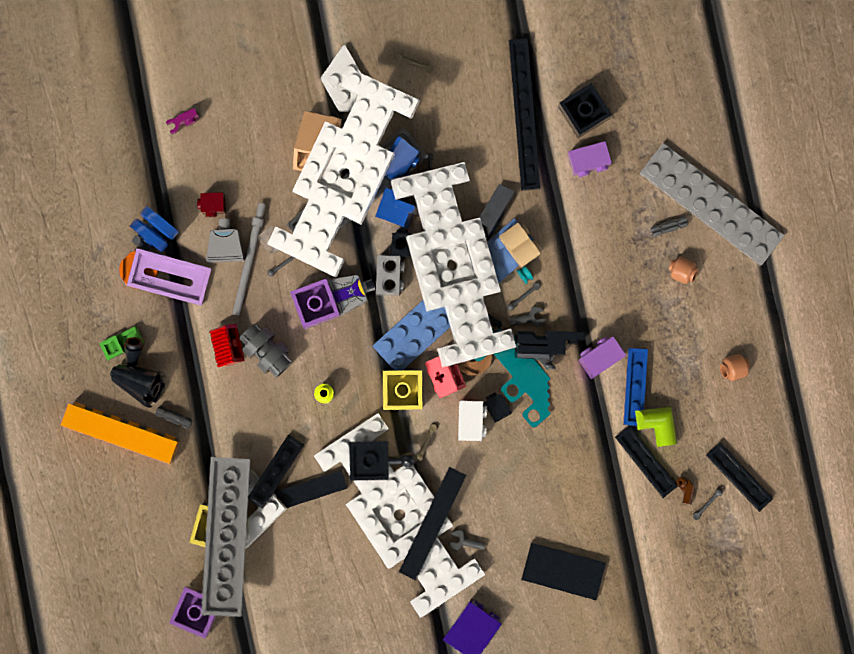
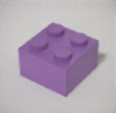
[290,279,341,329]
[578,336,626,379]
[169,586,216,639]

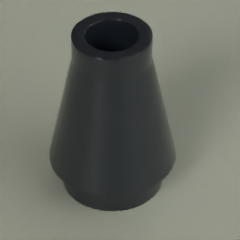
[124,337,143,367]

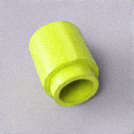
[314,384,335,404]

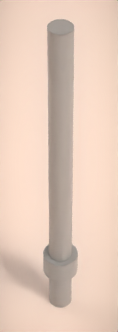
[232,203,266,316]

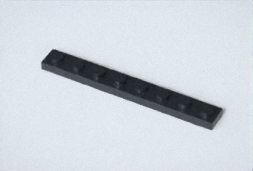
[508,38,540,191]

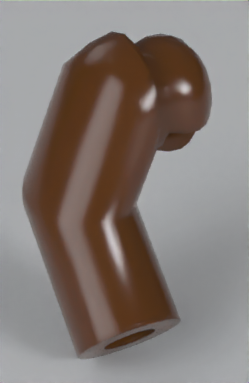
[677,477,695,505]

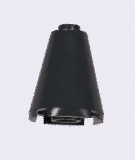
[110,364,166,408]

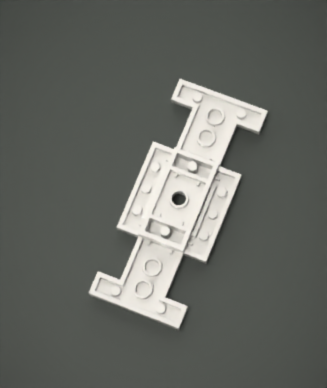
[267,69,420,277]
[391,162,516,368]
[314,413,485,618]

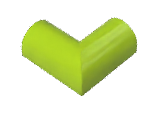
[635,406,677,447]

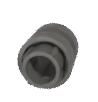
[239,323,293,378]

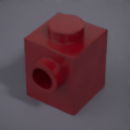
[197,192,226,218]

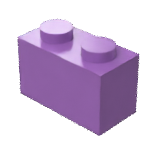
[567,141,611,178]

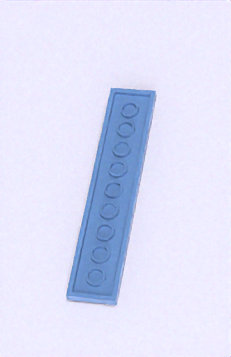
[373,218,534,371]

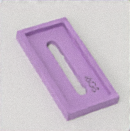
[127,249,211,306]

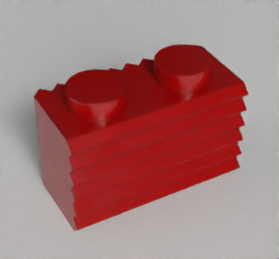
[209,324,245,367]

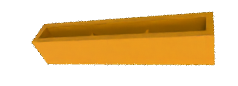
[61,402,180,464]

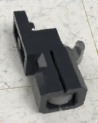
[515,331,585,370]

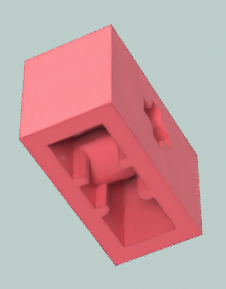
[425,356,467,398]

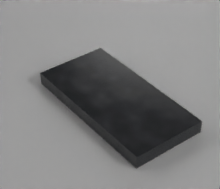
[521,542,606,600]

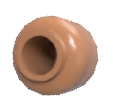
[669,256,699,284]
[720,354,750,381]

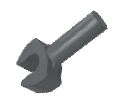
[131,235,151,251]
[509,307,545,327]
[449,530,485,550]

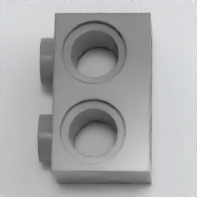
[376,255,404,296]

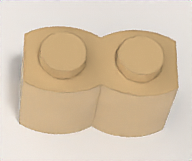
[499,223,541,268]

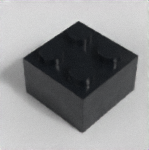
[558,83,612,139]

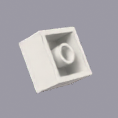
[458,401,487,441]

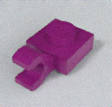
[166,108,200,134]

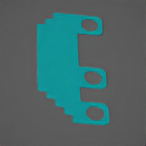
[475,327,551,427]

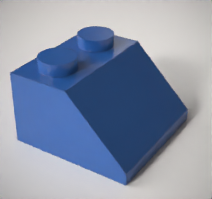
[384,136,421,181]

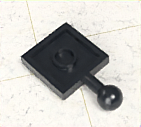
[349,441,416,481]

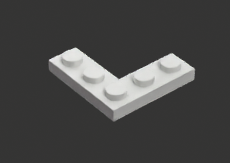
[245,468,287,549]

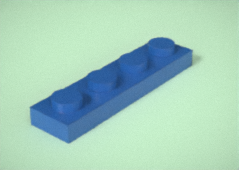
[623,348,648,426]

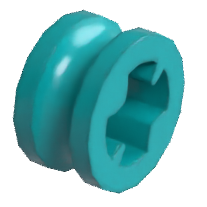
[516,266,534,284]

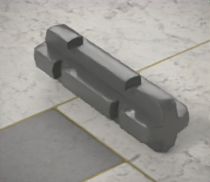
[651,217,688,237]
[155,406,193,429]

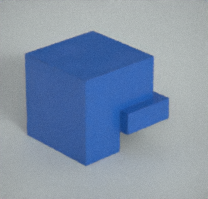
[375,188,419,229]

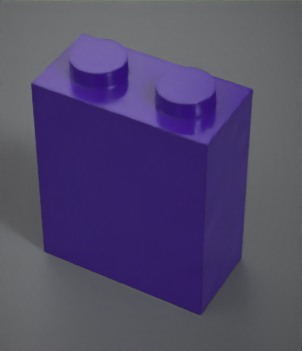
[443,600,502,654]

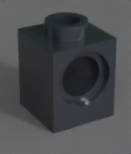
[391,230,411,258]
[484,392,512,423]

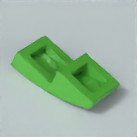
[99,326,145,361]

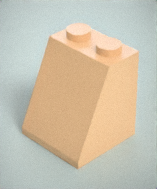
[293,111,342,176]

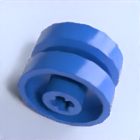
[129,205,179,252]

